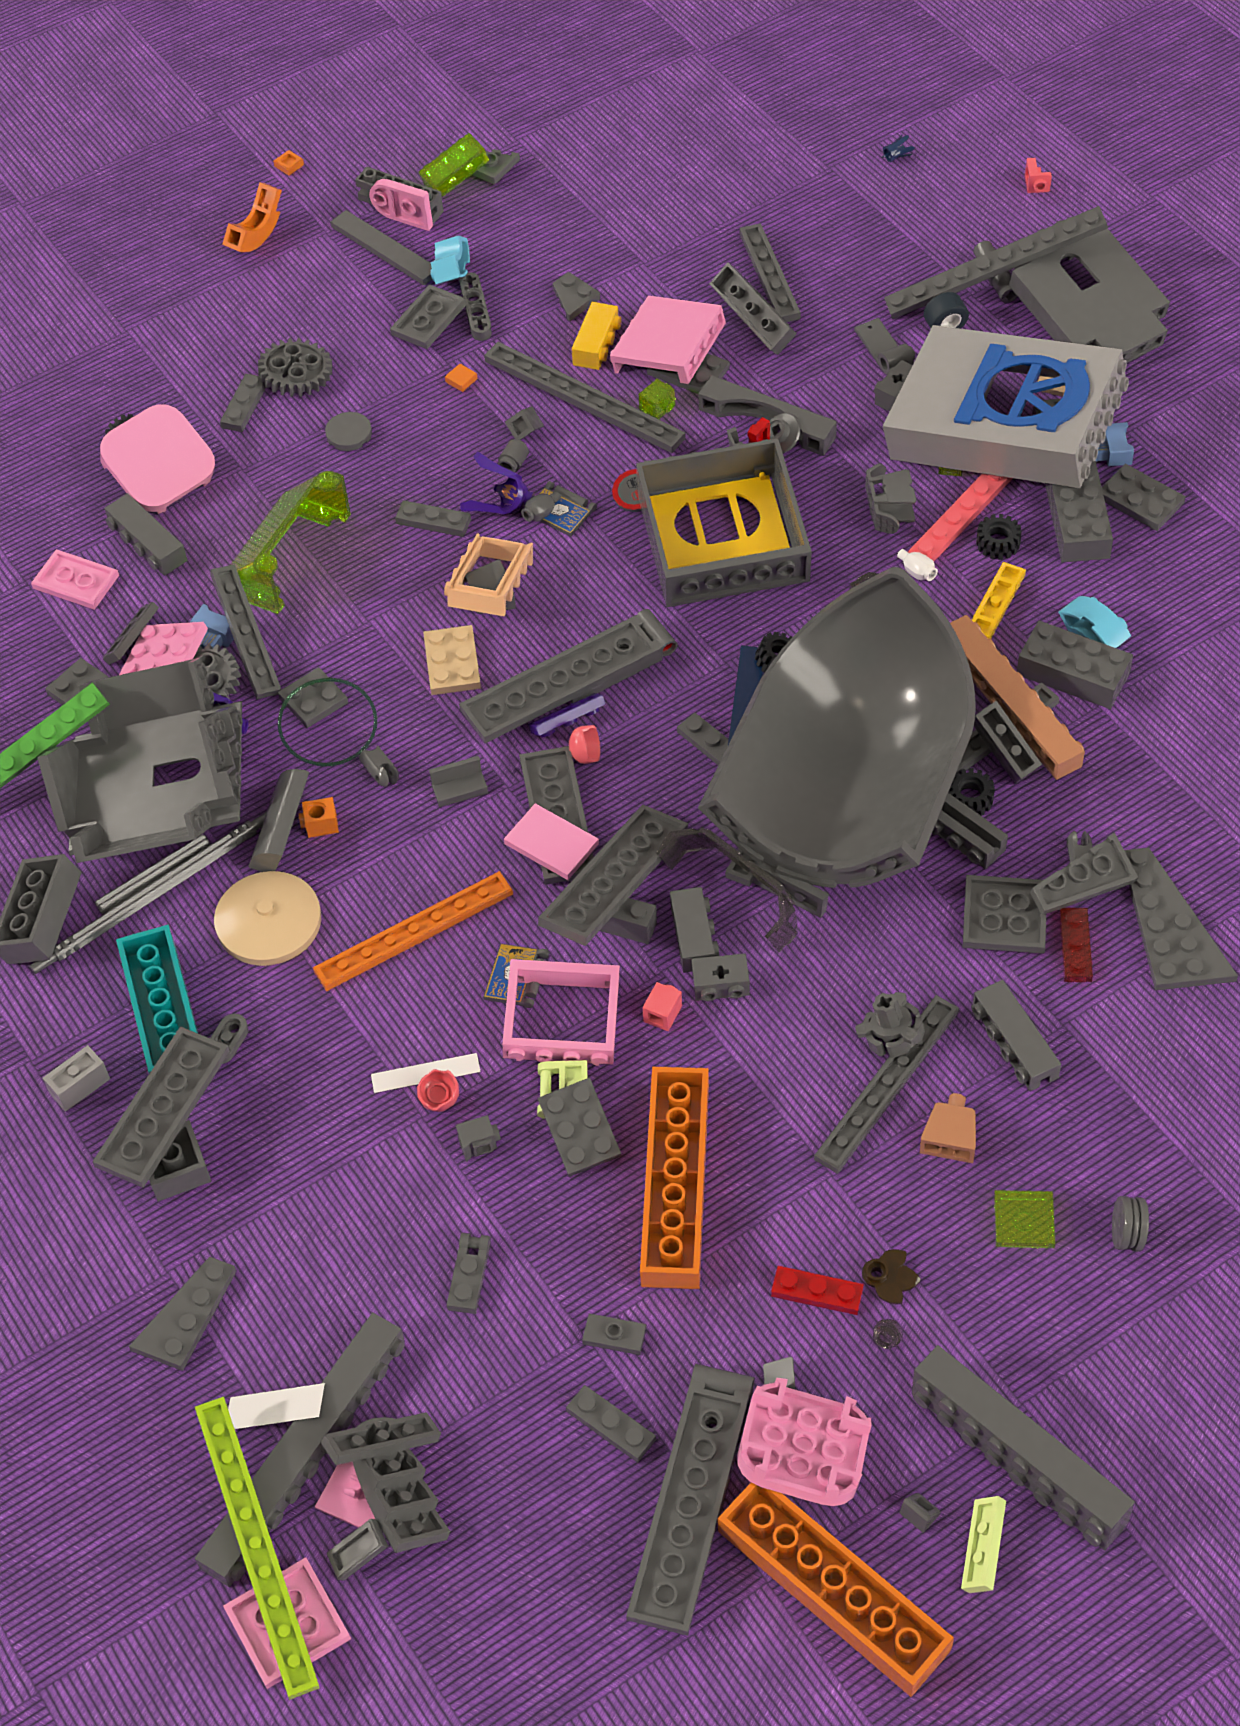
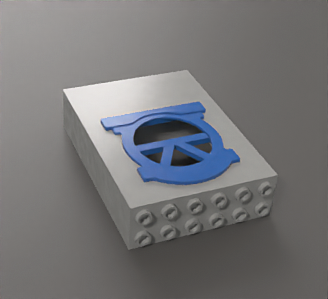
[883,325,1129,488]

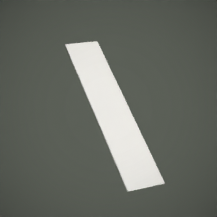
[371,1053,480,1093]

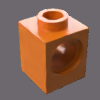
[299,797,339,838]

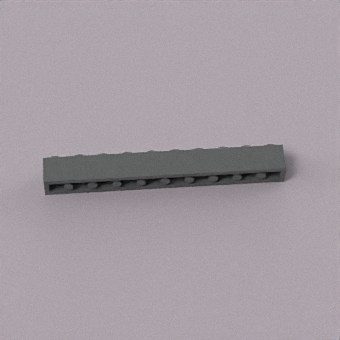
[195,1312,405,1588]

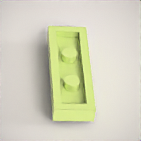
[961,1496,1006,1593]

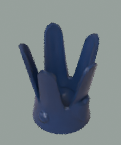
[882,135,915,163]

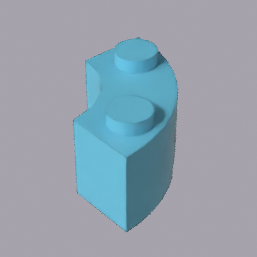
[431,236,470,285]
[1058,596,1131,648]

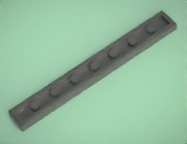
[814,995,959,1174]

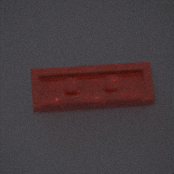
[1059,908,1093,982]

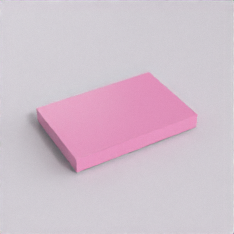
[31,549,119,610]
[504,803,599,880]

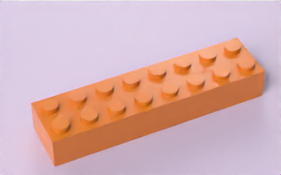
[640,1067,709,1289]
[718,1483,954,1697]

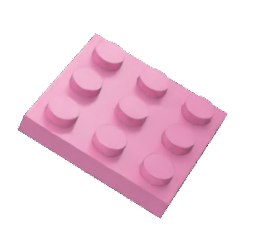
[119,622,208,675]
[223,1557,351,1689]

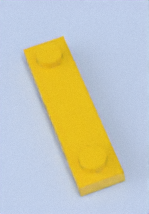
[972,562,1026,639]

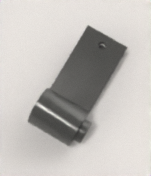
[854,317,915,375]

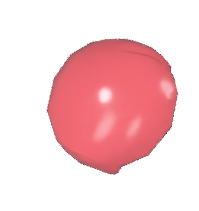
[569,725,600,764]
[417,1069,459,1112]

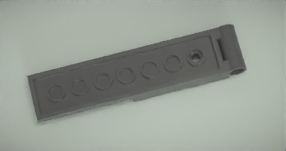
[459,609,678,743]
[626,1364,755,1636]

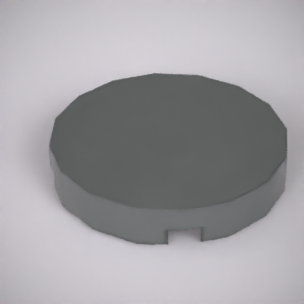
[325,412,372,451]

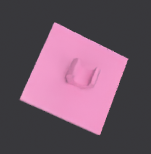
[315,1462,375,1528]

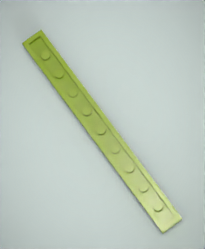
[195,1397,320,1700]

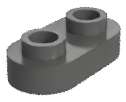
[210,1014,248,1064]

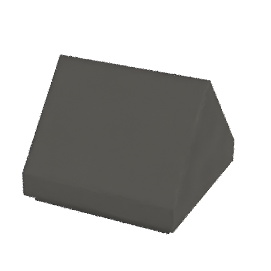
[899,1493,941,1533]

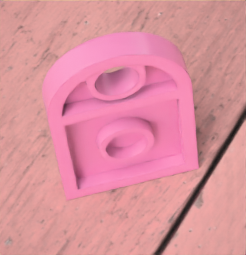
[369,179,433,231]

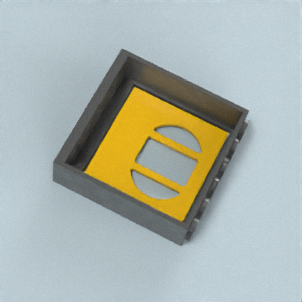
[636,438,812,607]

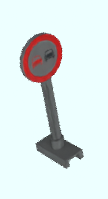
[612,427,743,512]

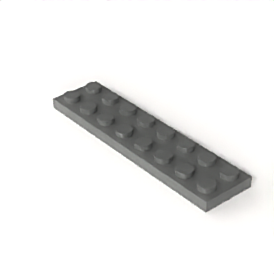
[538,805,688,946]

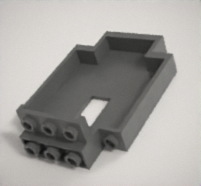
[1009,217,1170,363]

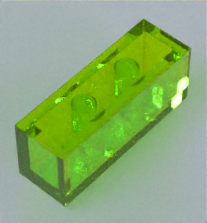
[418,133,489,197]

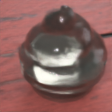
[873,1319,903,1349]

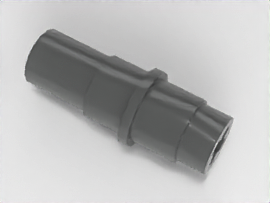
[973,240,1018,303]

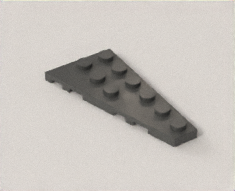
[1124,847,1238,991]

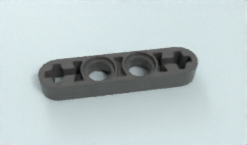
[459,272,492,341]

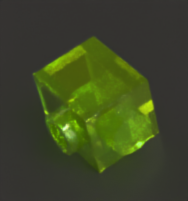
[638,379,675,419]

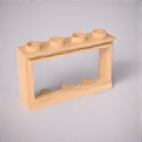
[444,533,533,616]

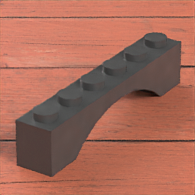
[698,375,837,456]

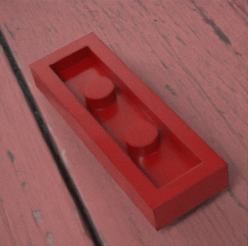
[771,1266,864,1315]

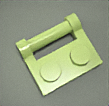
[537,1060,588,1118]

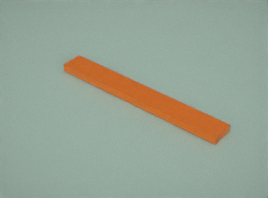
[313,871,513,991]

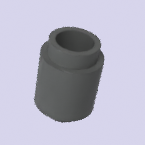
[498,439,529,473]

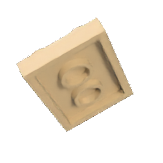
[423,625,481,695]

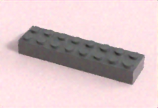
[709,262,797,355]

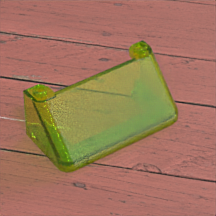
[230,471,351,614]

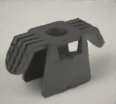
[865,463,916,534]

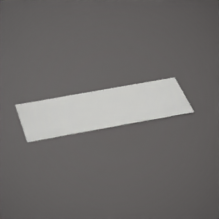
[228,1383,325,1429]

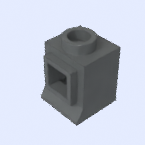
[456,1115,501,1162]

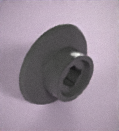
[770,413,800,453]

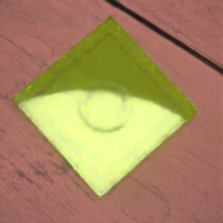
[994,1190,1055,1248]

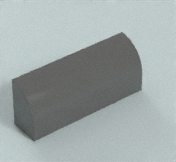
[248,769,309,872]

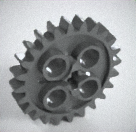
[258,338,332,397]
[193,643,241,707]

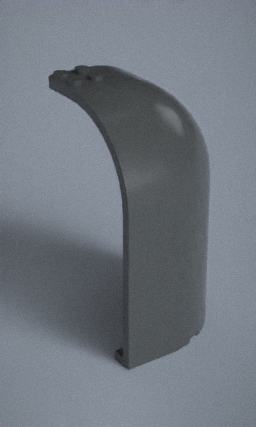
[698,567,975,888]

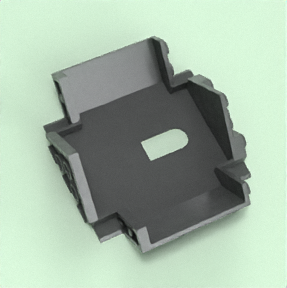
[37,658,243,863]

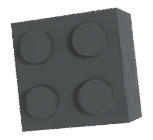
[149,1120,212,1202]

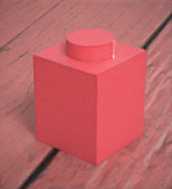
[643,982,682,1031]

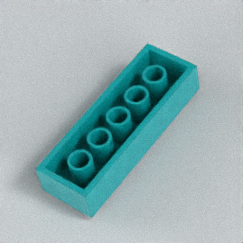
[116,924,198,1074]

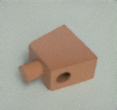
[920,1093,976,1163]

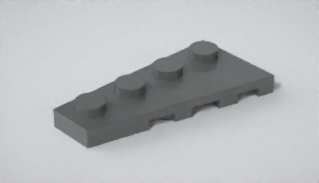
[1030,832,1138,915]
[129,1257,237,1371]

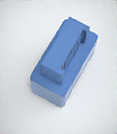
[1095,422,1134,467]
[190,604,234,649]

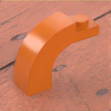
[222,182,282,252]

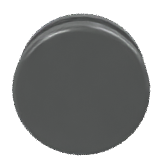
[1112,1196,1149,1252]

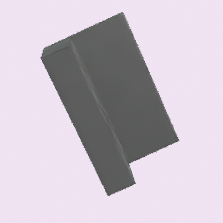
[429,756,488,807]

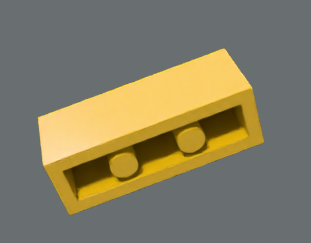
[572,302,622,370]

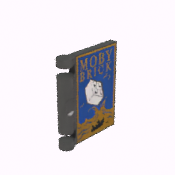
[539,481,597,537]
[483,943,550,1008]

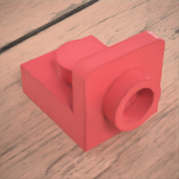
[1025,158,1052,193]

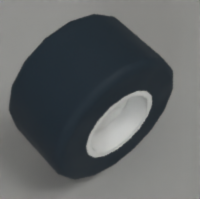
[924,292,969,329]

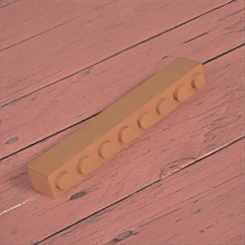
[950,615,1085,780]

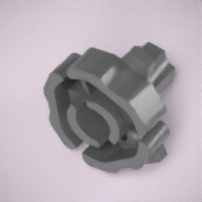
[855,992,925,1058]

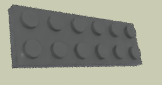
[519,746,594,885]
[93,1027,230,1188]

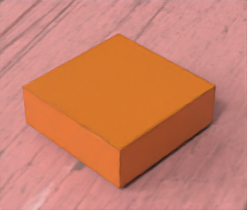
[273,150,304,176]
[445,364,478,392]

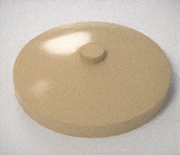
[214,871,321,966]

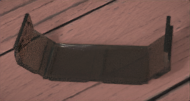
[656,827,798,953]

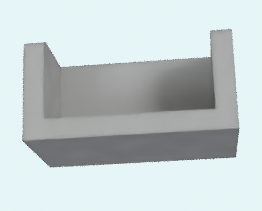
[43,1045,110,1112]

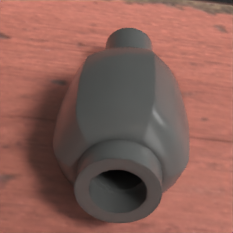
[521,491,561,522]

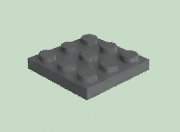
[962,875,1046,954]

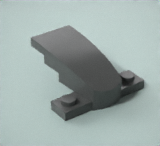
[321,1412,451,1553]

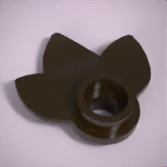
[862,1249,921,1305]

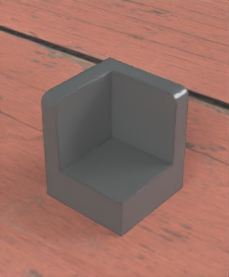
[505,406,544,440]

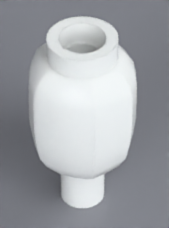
[897,549,938,581]

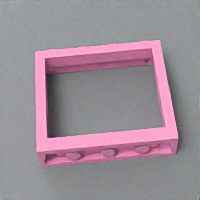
[502,959,620,1066]

